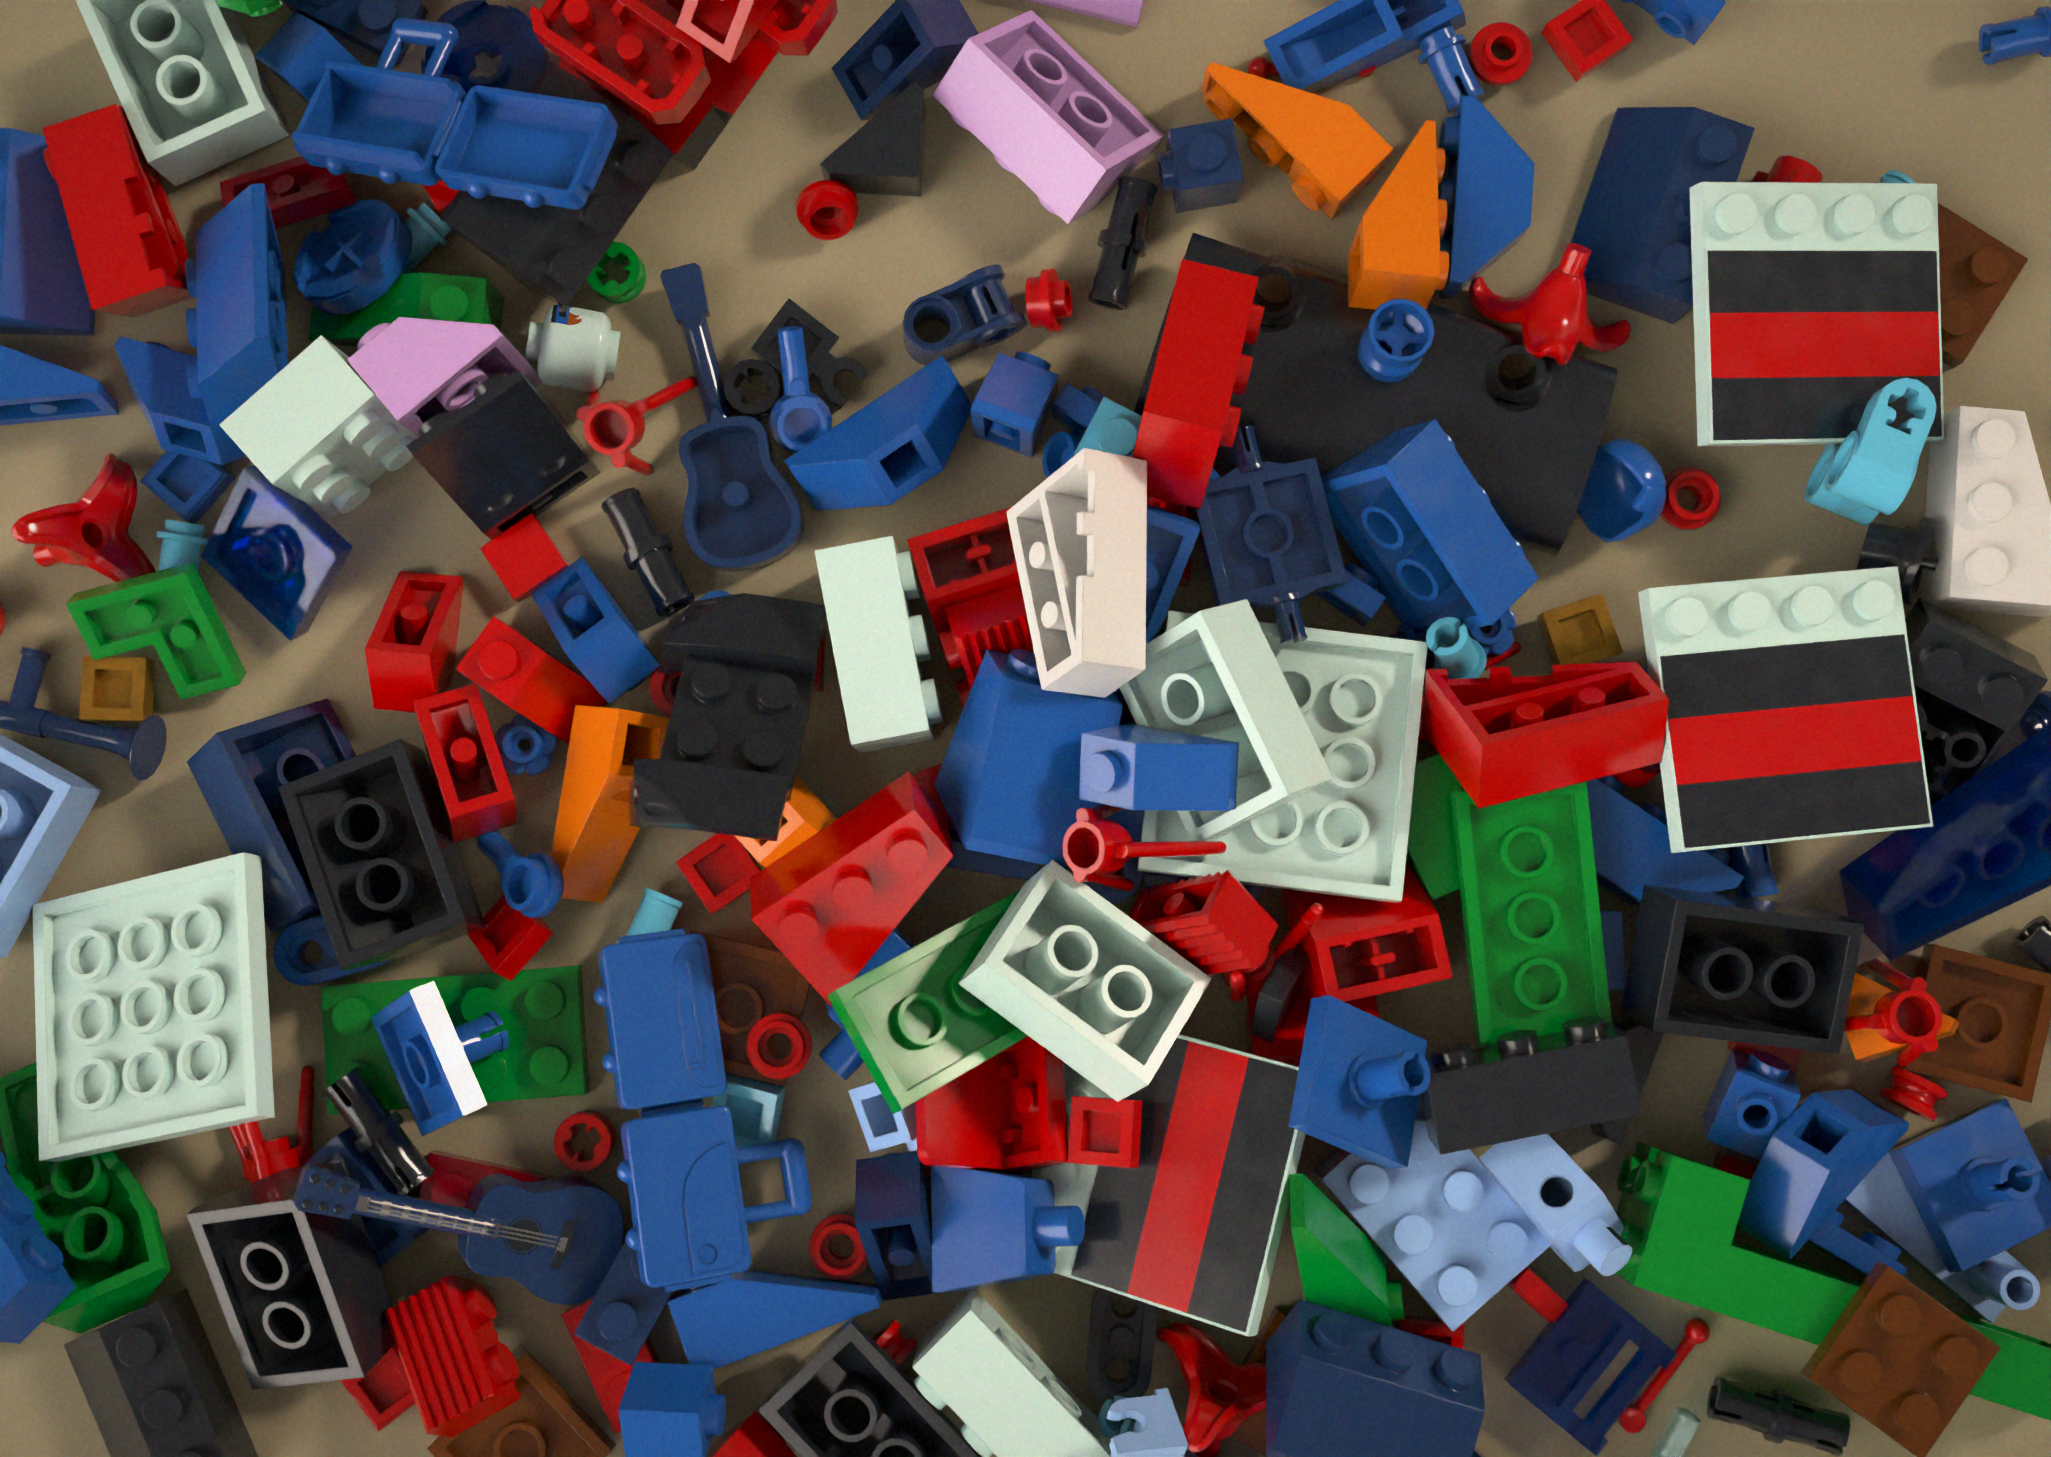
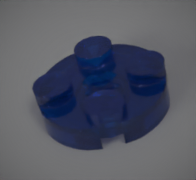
[421,0,549,93]

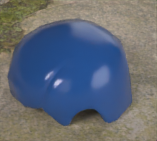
[1577,438,1666,543]

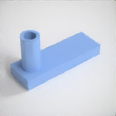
[1843,1153,2040,1323]

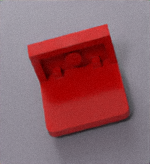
[915,1036,1068,1173]

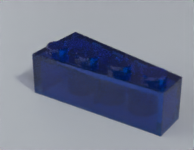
[1839,723,2051,961]

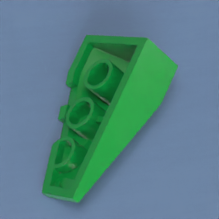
[0,1062,171,1334]

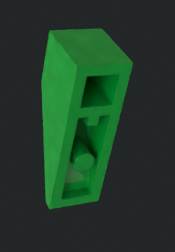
[309,272,504,346]
[1289,1173,1405,1328]

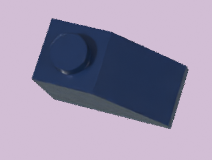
[832,0,979,121]
[855,1151,944,1301]

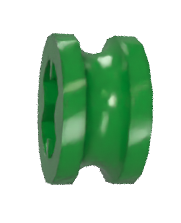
[586,241,647,304]

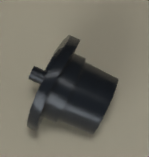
[1857,516,1939,605]

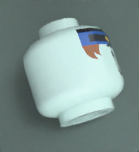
[525,305,621,392]

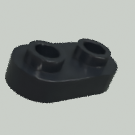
[1085,1287,1158,1403]

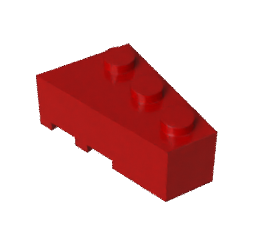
[43,104,194,317]
[1132,259,1265,509]
[1423,662,1669,809]
[750,771,954,1007]

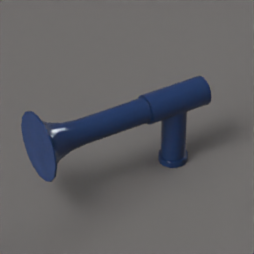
[0,647,167,780]

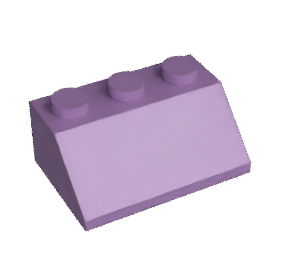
[933,10,1164,224]
[347,317,541,437]

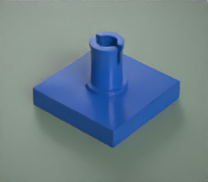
[370,981,509,1136]
[1289,995,1430,1170]
[1888,1098,2051,1273]

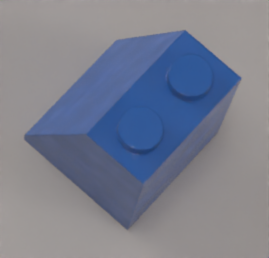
[934,649,1123,871]

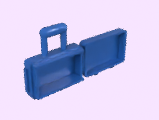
[291,17,618,209]
[594,928,812,1292]

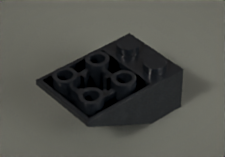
[406,369,601,539]
[1905,598,2048,838]

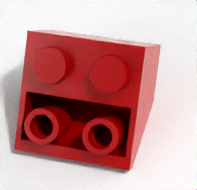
[907,506,1022,671]
[1281,861,1454,1008]

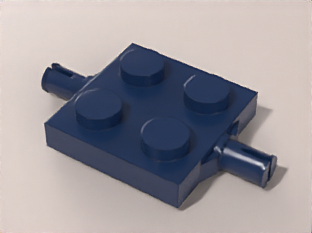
[1191,426,1348,645]

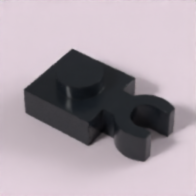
[751,298,868,407]

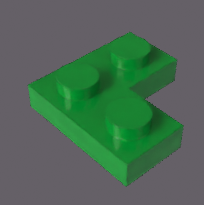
[66,562,246,700]

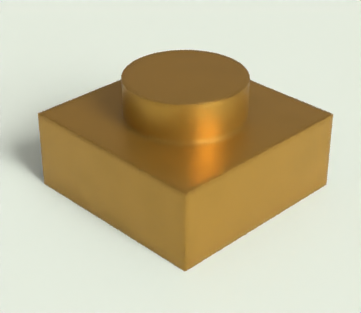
[1537,593,1623,665]
[79,656,156,723]

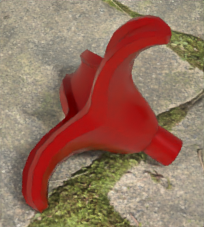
[1469,243,1631,365]
[11,453,156,582]
[1156,1322,1266,1457]

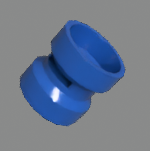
[1357,299,1434,383]

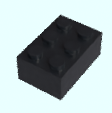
[1621,884,1864,1054]

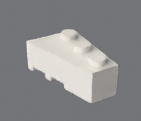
[1921,406,2051,617]
[1006,448,1147,698]

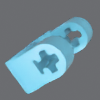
[1804,378,1937,526]

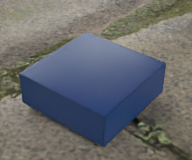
[140,451,236,524]

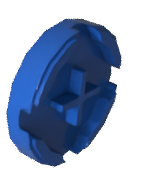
[293,199,412,314]

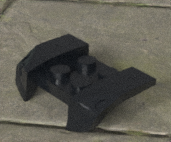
[629,593,826,841]

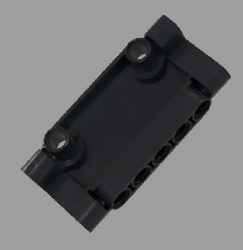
[1134,233,1617,556]

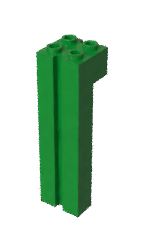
[1615,1142,2051,1422]

